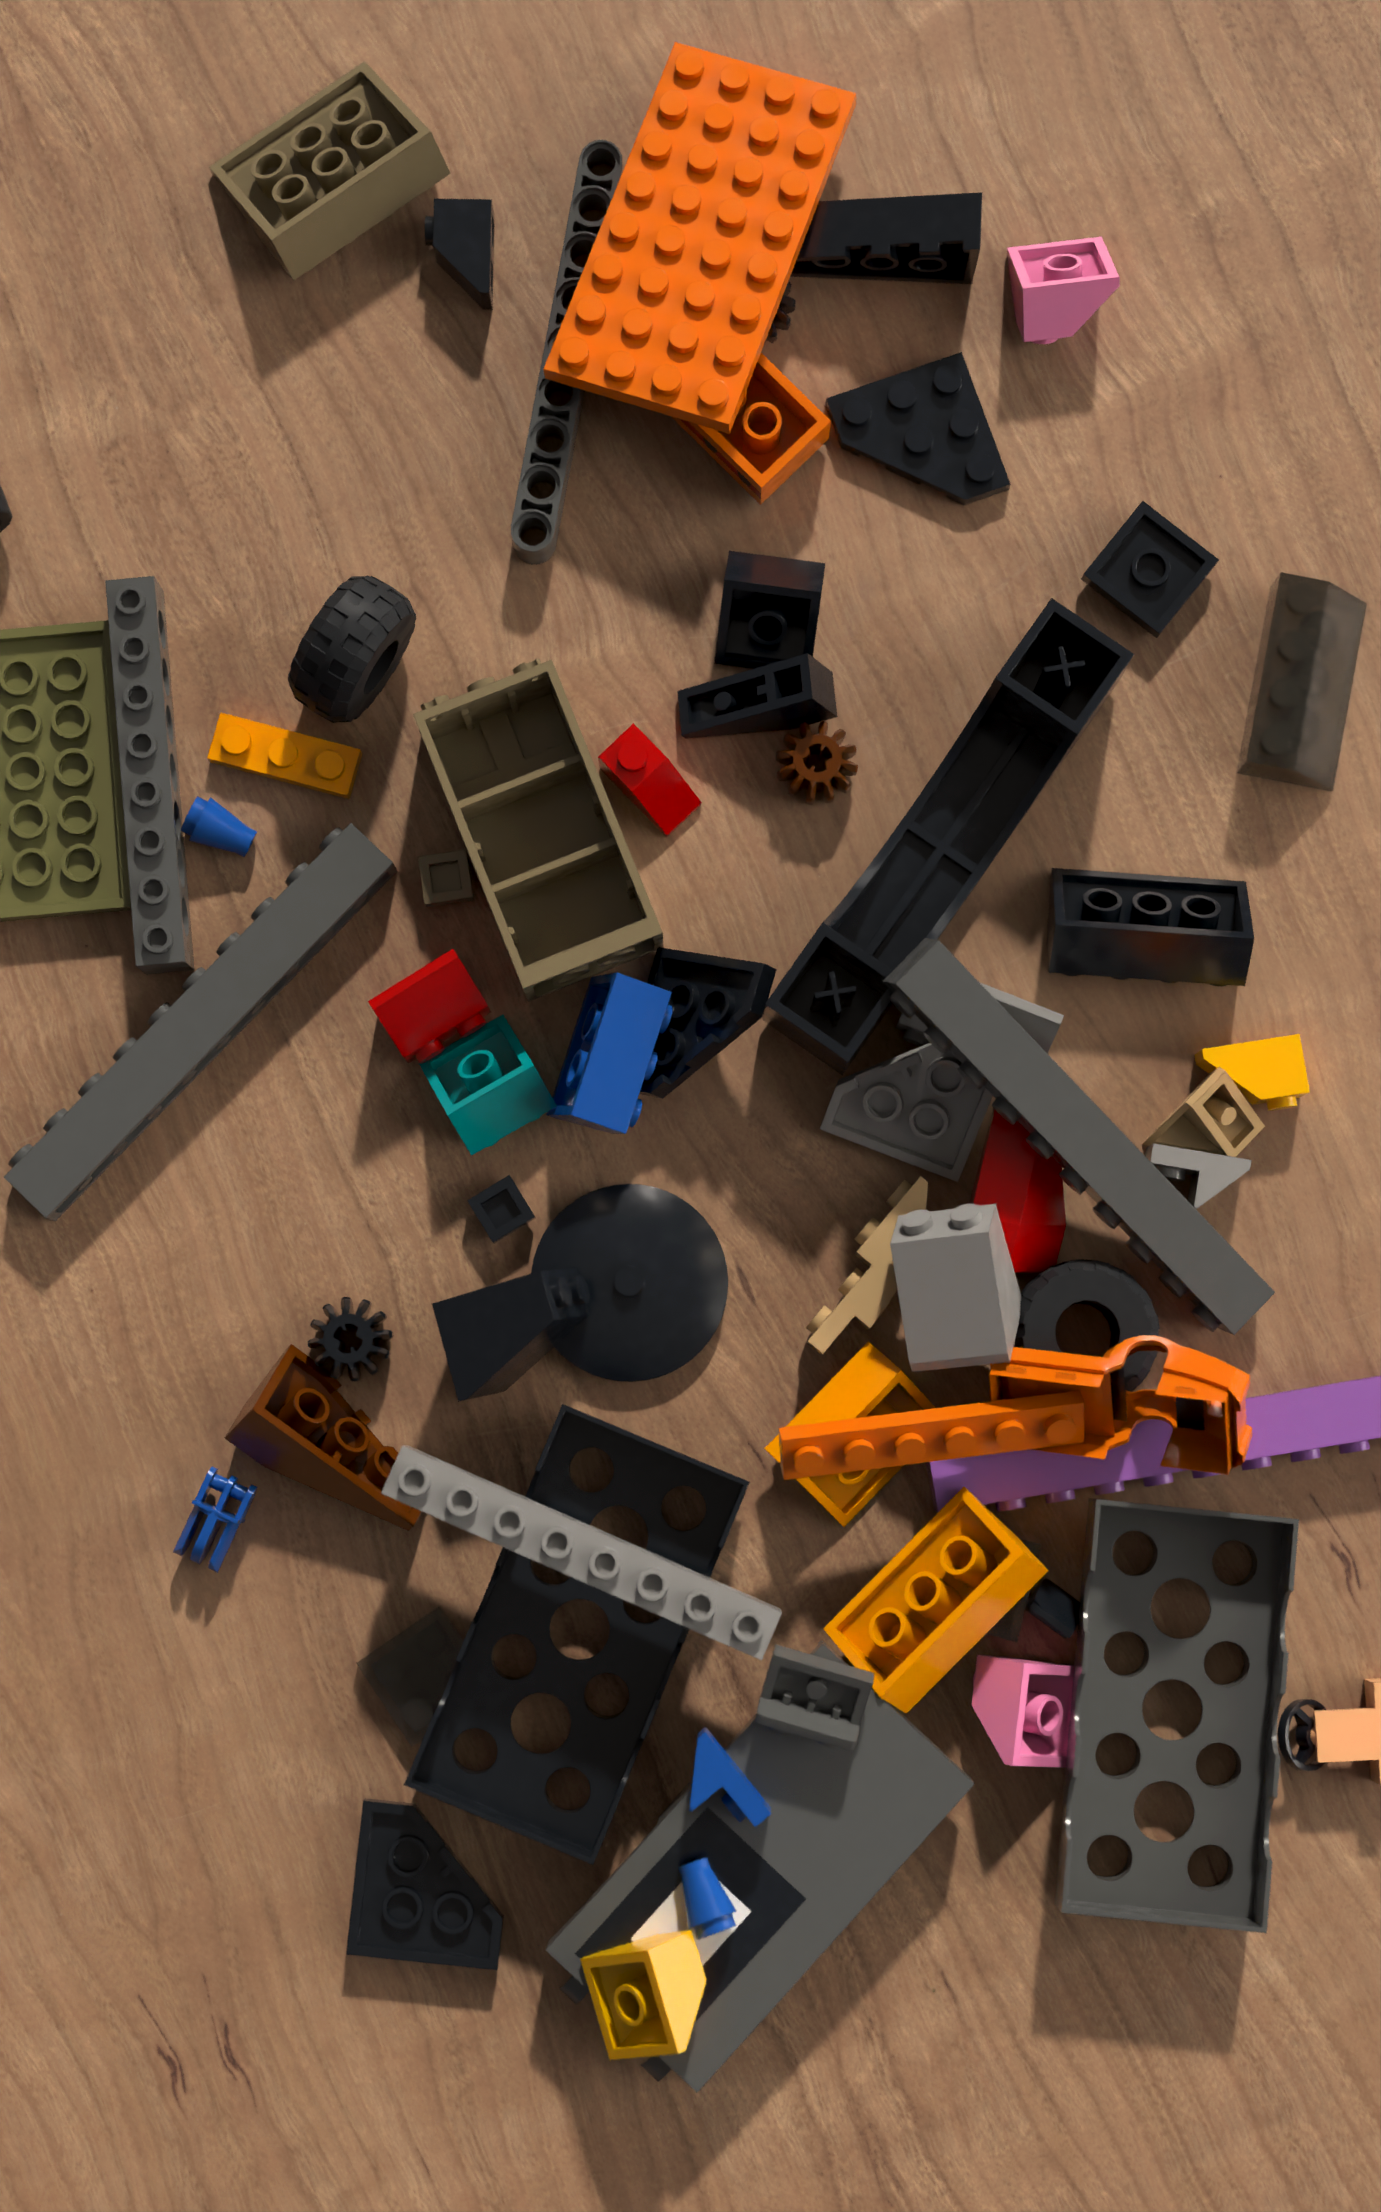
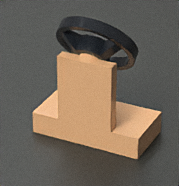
[1278,1678,1381,1785]

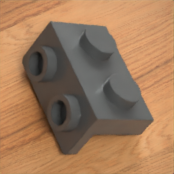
[755,1644,875,1750]

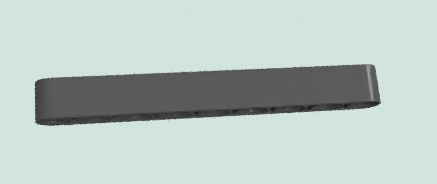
[511,140,623,565]

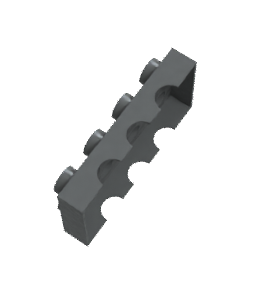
[1054,1498,1299,1933]

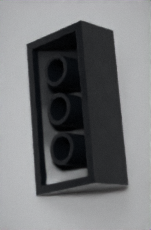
[1047,868,1255,987]

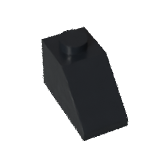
[425,199,495,310]

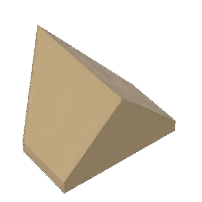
[1142,1067,1265,1157]

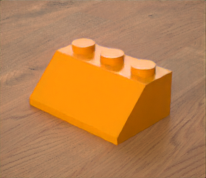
[764,1341,935,1527]

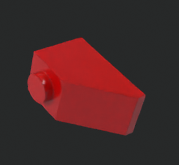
[598,723,702,837]

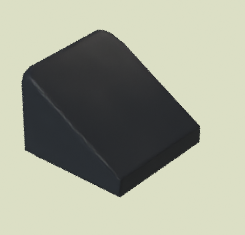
[1024,1578,1080,1639]

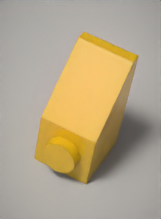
[1194,1034,1310,1111]

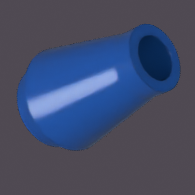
[180,796,257,857]
[678,1857,737,1940]

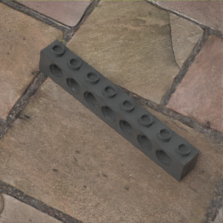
[105,576,195,975]

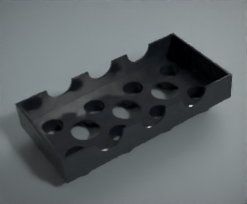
[404,1404,750,1865]

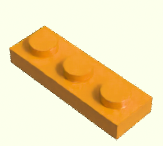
[207,712,362,799]

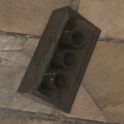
[1236,572,1367,792]

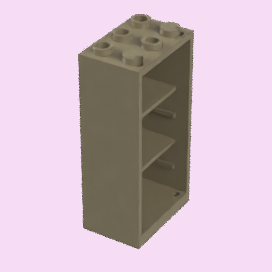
[413,659,664,1002]

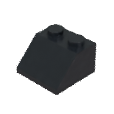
[714,551,825,669]

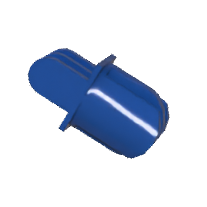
[173,1466,258,1573]

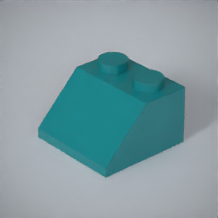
[419,1014,557,1156]

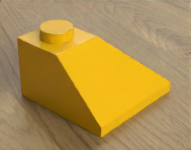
[580,1930,706,2060]

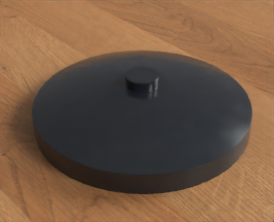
[531,1184,728,1382]

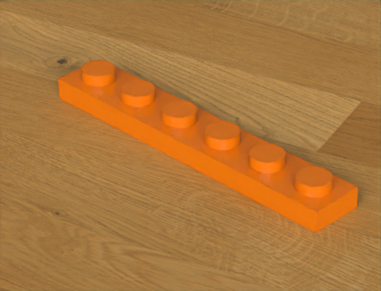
[779,1390,1084,1480]

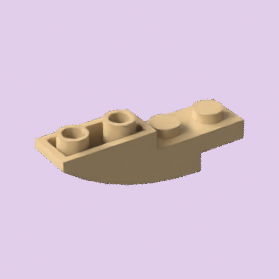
[806,1176,928,1355]

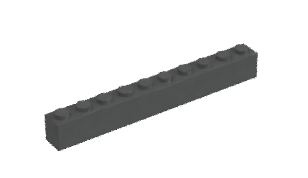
[4,823,398,1221]
[883,938,1275,1335]

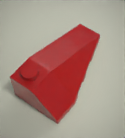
[969,1108,1066,1272]

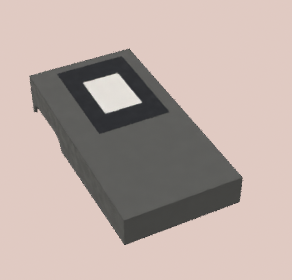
[546,1640,974,2093]

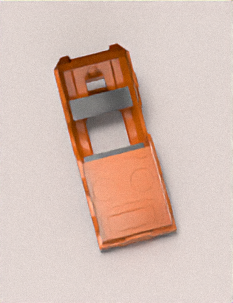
[989,1335,1253,1475]

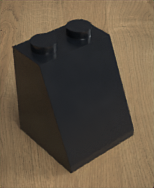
[432,1267,590,1402]

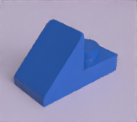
[689,1727,771,1827]

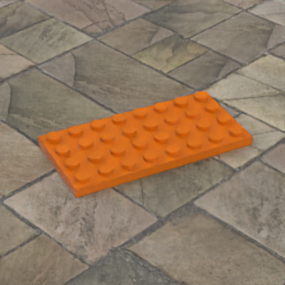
[543,42,856,434]

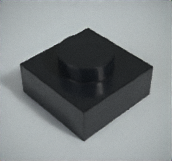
[467,1175,536,1244]

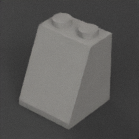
[890,1204,1022,1372]

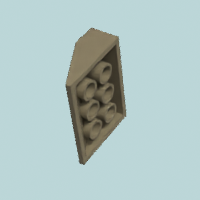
[209,61,451,281]

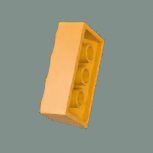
[823,1487,1048,1714]

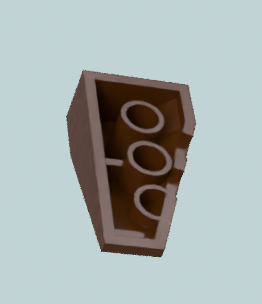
[225,1344,421,1531]

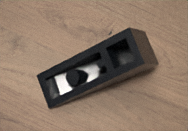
[677,653,837,739]

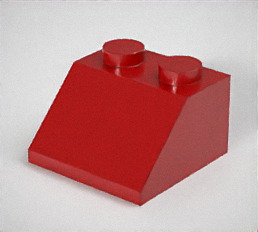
[368,949,491,1064]

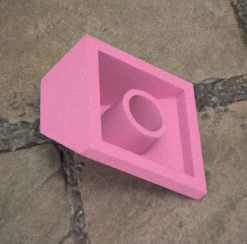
[1007,237,1119,344]
[972,1655,1074,1767]

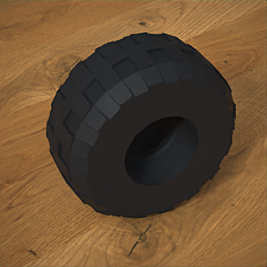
[288,575,416,723]
[1014,1259,1160,1396]

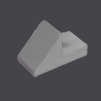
[1145,1143,1252,1209]

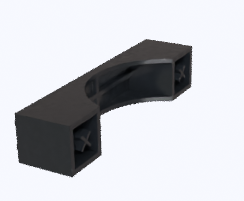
[762,598,1134,1076]

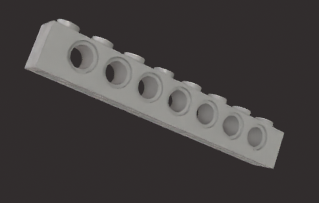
[381,1445,782,1661]

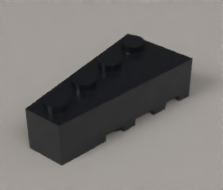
[790,192,982,284]

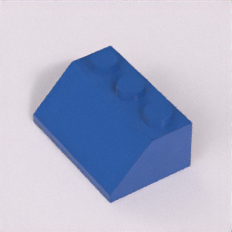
[546,972,673,1134]

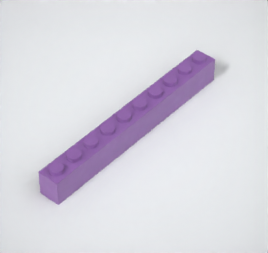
[926,1375,1381,1512]

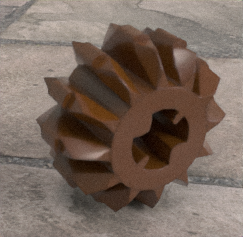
[775,721,858,805]

